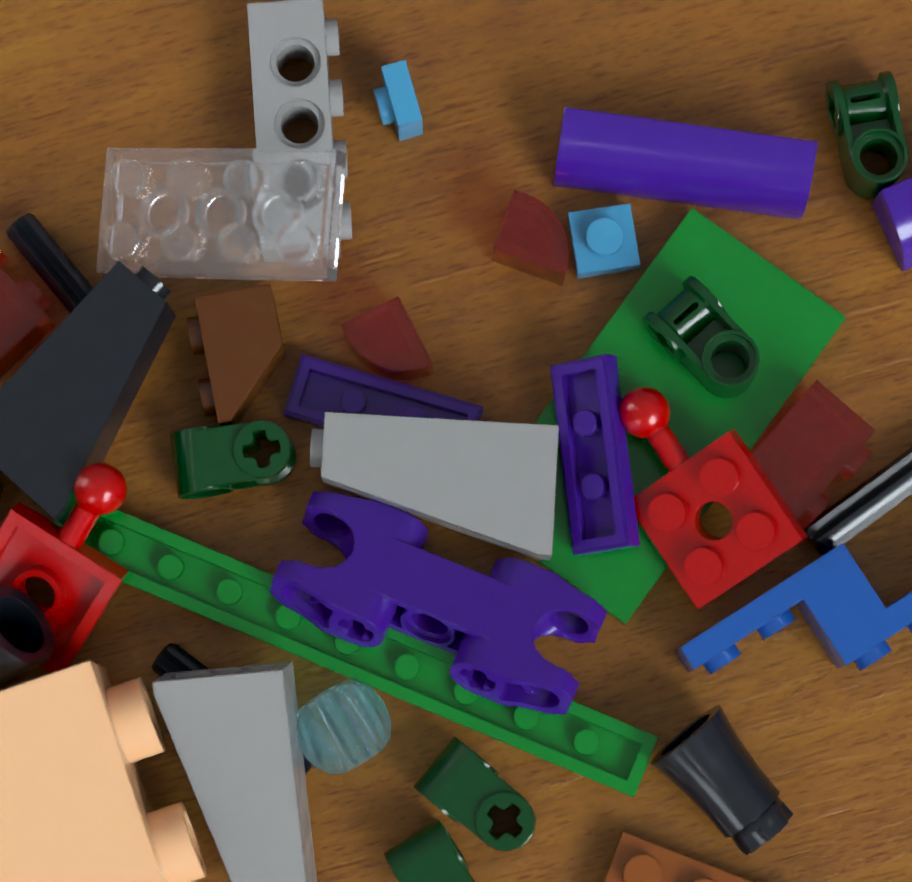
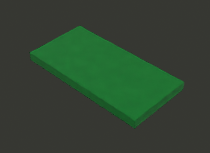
[531,208,846,625]

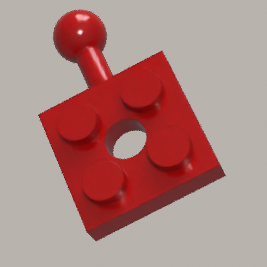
[619,387,808,610]
[0,463,128,674]

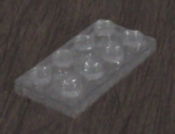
[96,148,347,282]

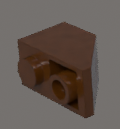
[187,283,286,426]

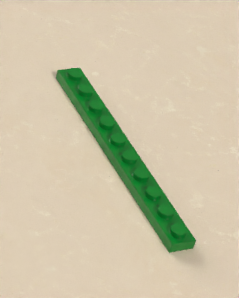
[51,510,658,797]

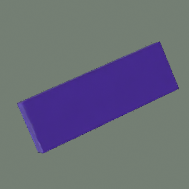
[283,354,484,428]
[550,354,640,556]

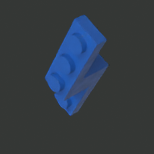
[675,543,912,675]

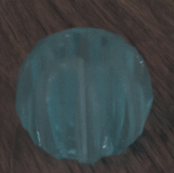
[296,680,391,774]

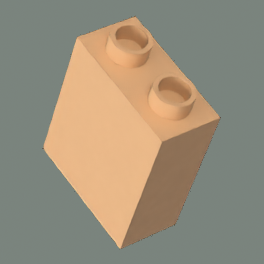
[0,661,207,882]

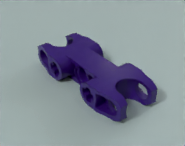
[270,491,607,714]

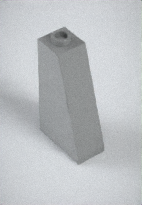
[310,412,559,561]
[152,661,317,882]

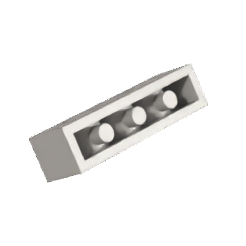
[247,0,353,264]

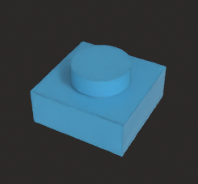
[373,60,423,141]
[567,203,640,279]

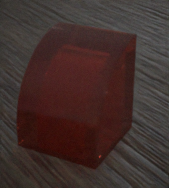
[492,190,569,286]
[341,296,433,380]

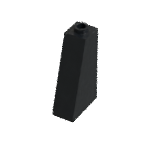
[0,261,176,526]

